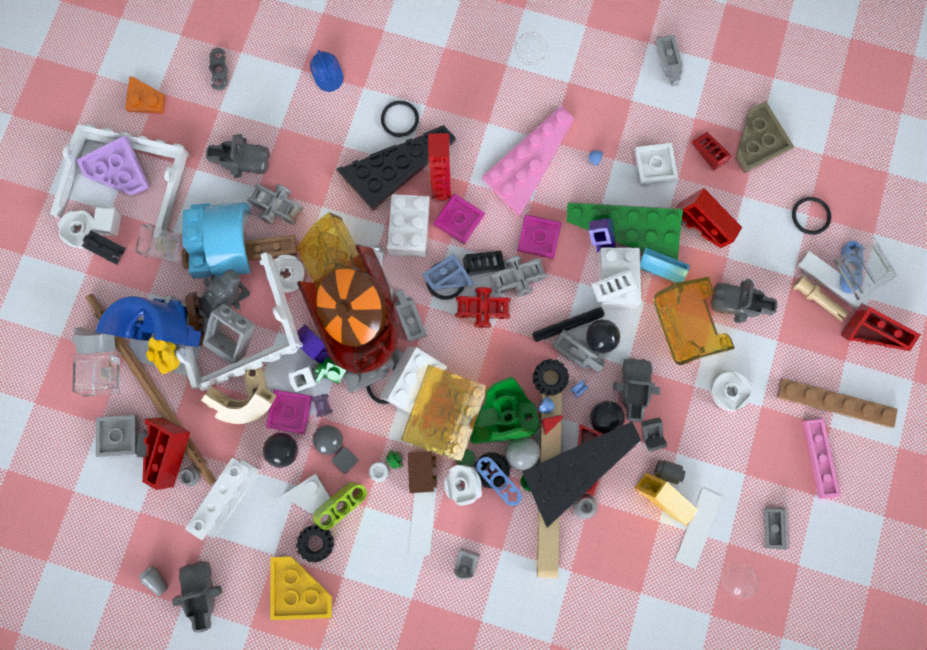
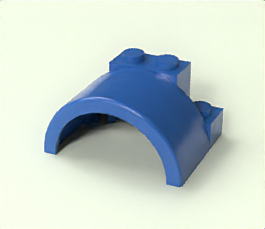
[96,296,201,347]

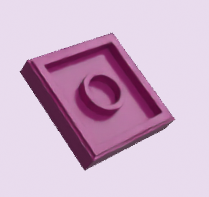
[433,194,485,244]
[517,214,562,259]
[266,389,313,435]

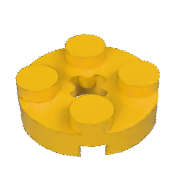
[146,336,180,374]

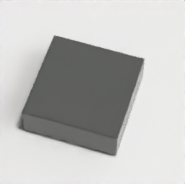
[331,446,359,474]

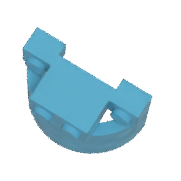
[182,202,251,279]

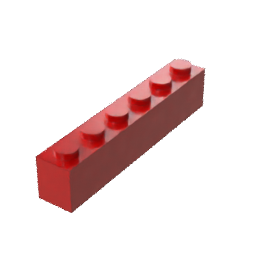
[428,133,451,201]

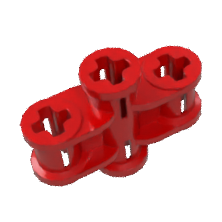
[455,287,511,328]

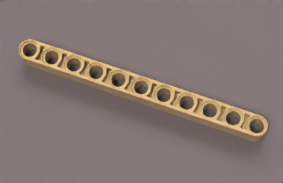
[537,360,562,578]

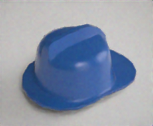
[310,50,344,92]

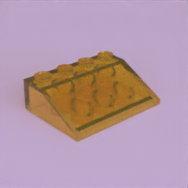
[297,212,370,291]
[401,365,488,461]

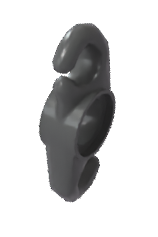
[209,48,228,90]

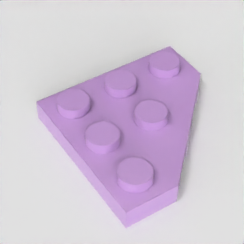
[76,136,150,196]

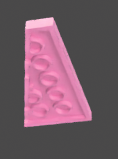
[482,106,574,217]

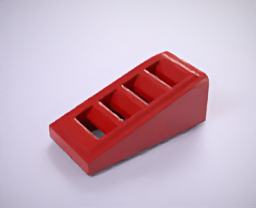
[692,132,732,171]

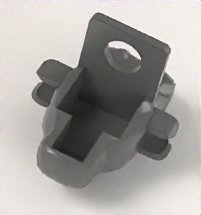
[206,134,270,178]
[200,269,250,319]
[710,279,777,323]
[613,358,660,422]
[172,561,222,633]

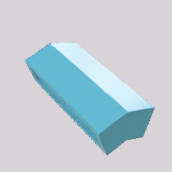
[640,248,690,285]

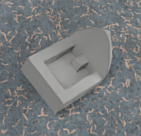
[454,548,480,580]

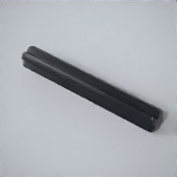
[532,307,605,342]

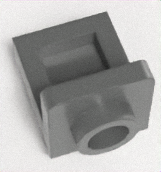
[641,417,667,451]

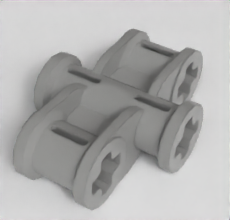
[247,184,303,225]
[490,255,548,297]

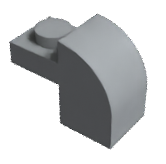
[72,327,116,355]

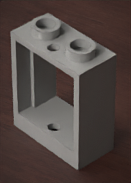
[202,303,255,364]

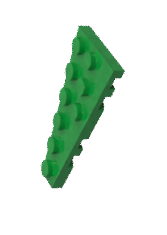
[566,202,683,260]

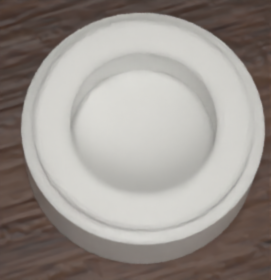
[369,462,389,482]

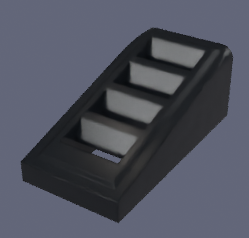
[463,251,505,276]

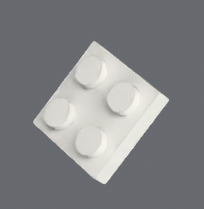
[634,143,678,185]

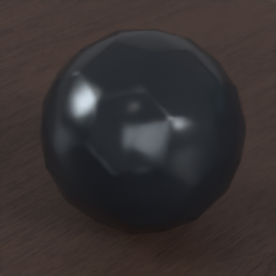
[586,319,620,354]
[590,400,625,434]
[263,433,298,468]

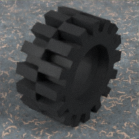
[533,359,569,396]
[475,452,510,489]
[296,525,334,563]

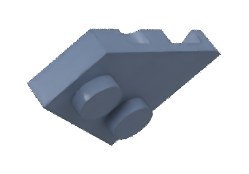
[422,254,474,290]

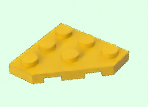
[270,556,333,620]

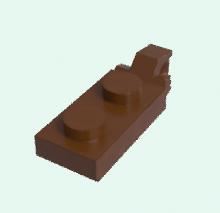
[185,292,205,346]

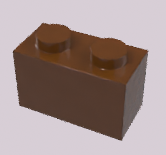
[407,451,437,493]

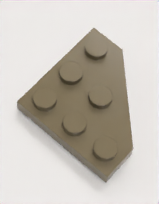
[735,101,794,174]

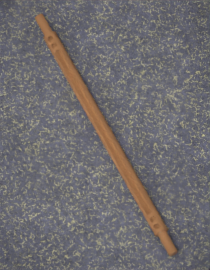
[86,294,216,485]

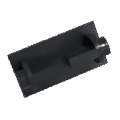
[82,230,126,265]

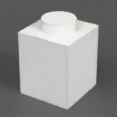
[92,206,122,236]

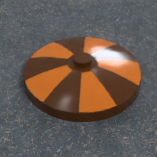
[316,267,387,346]

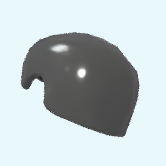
[312,425,343,455]

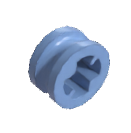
[570,380,589,398]

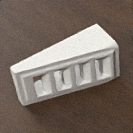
[591,270,637,303]

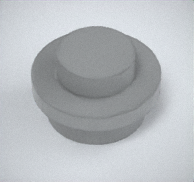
[180,466,200,486]

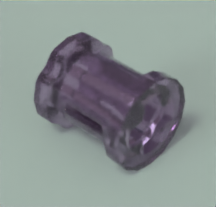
[311,394,333,418]

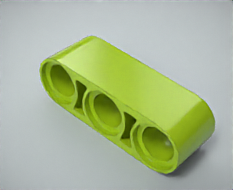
[313,482,367,530]

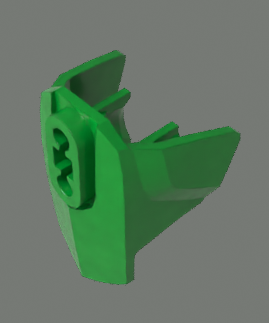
[463,377,539,444]

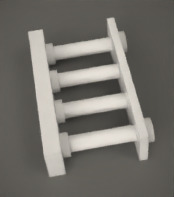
[185,458,260,540]

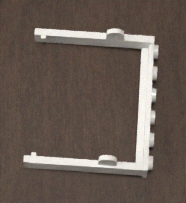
[50,124,190,240]
[165,252,303,391]

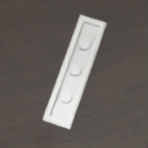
[797,251,872,310]

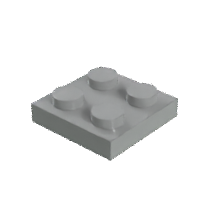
[96,415,138,457]

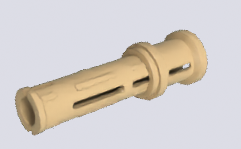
[792,275,849,321]

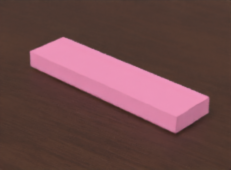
[802,418,841,499]

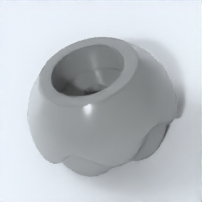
[573,494,598,519]

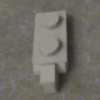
[655,35,683,86]
[395,289,427,343]
[553,330,605,372]
[343,357,397,393]

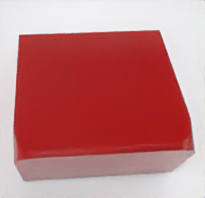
[541,415,563,435]

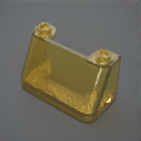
[653,277,735,365]

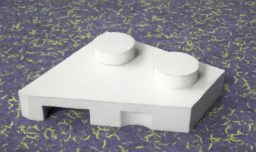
[283,474,337,518]

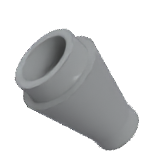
[138,566,168,597]

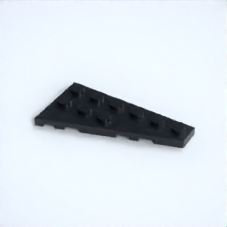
[336,125,456,210]
[522,422,641,528]

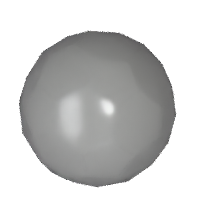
[506,437,541,471]

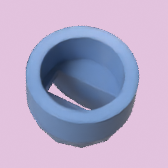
[589,150,604,166]
[538,396,555,414]

